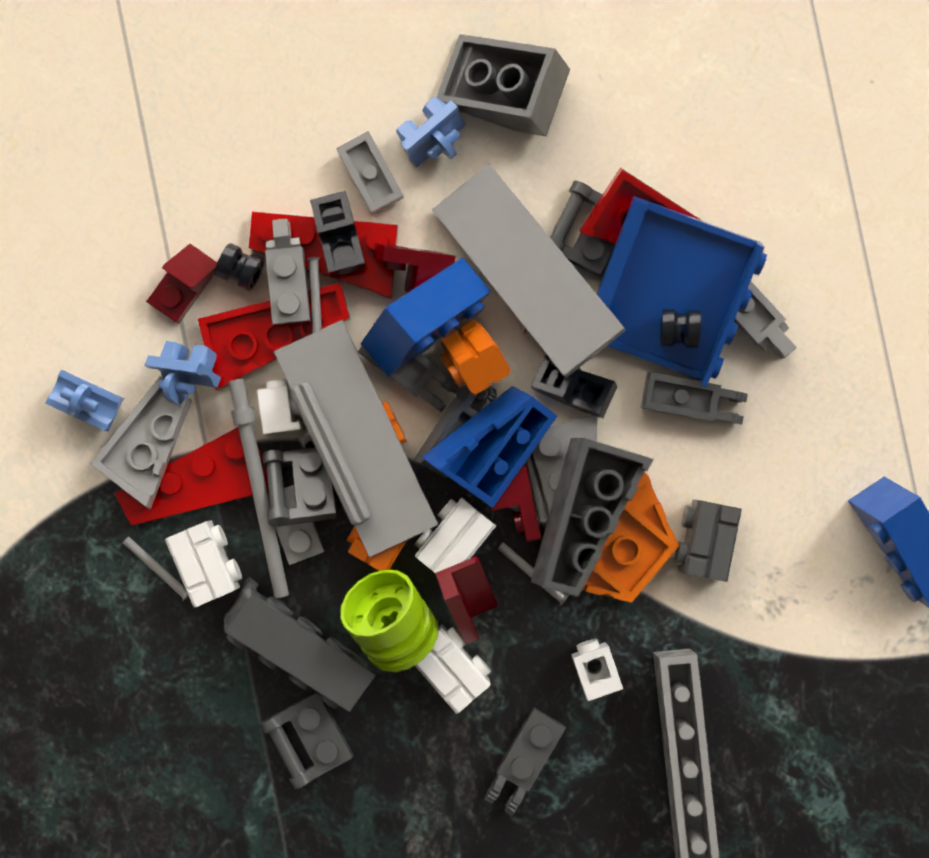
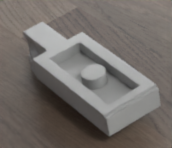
[265,219,311,325]
[734,281,797,359]

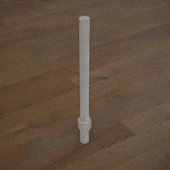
[229,378,289,598]

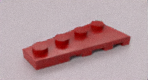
[579,167,703,244]
[249,211,398,299]
[198,282,351,391]
[114,427,269,525]

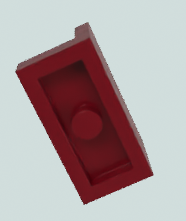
[436,557,498,644]

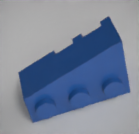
[360,258,491,377]
[422,386,558,508]
[848,477,929,608]

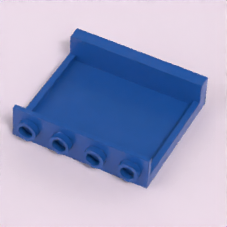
[597,196,767,387]

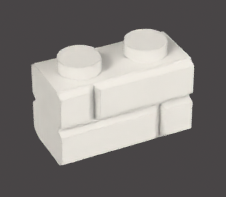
[414,497,496,573]
[165,520,242,608]
[415,624,491,714]

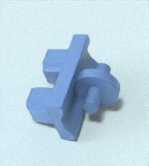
[396,97,466,168]
[144,341,221,403]
[45,370,124,432]

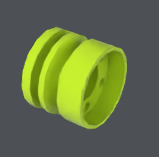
[341,570,438,672]

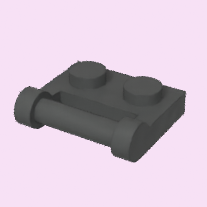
[549,180,615,276]
[262,447,337,527]
[260,692,354,790]

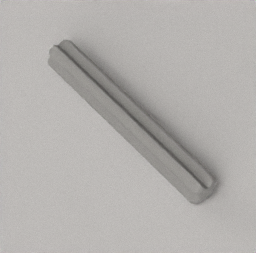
[291,383,370,525]

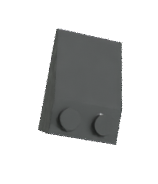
[437,34,570,137]

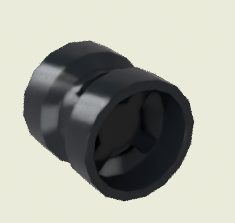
[215,243,265,292]
[660,309,701,348]

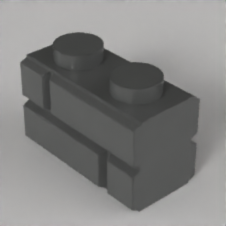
[675,499,742,582]

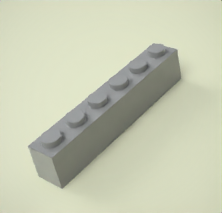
[653,648,719,858]

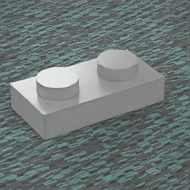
[336,131,404,215]
[268,485,325,565]

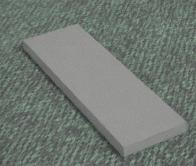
[432,164,626,378]
[274,320,438,557]

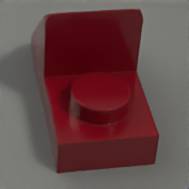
[146,243,218,324]
[373,243,456,293]
[489,465,541,542]

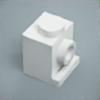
[257,379,305,435]
[571,639,623,701]

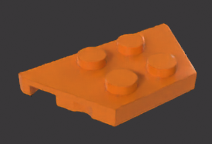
[582,472,679,603]

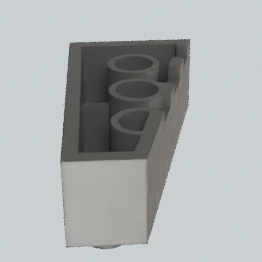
[531,438,654,596]
[223,577,376,712]

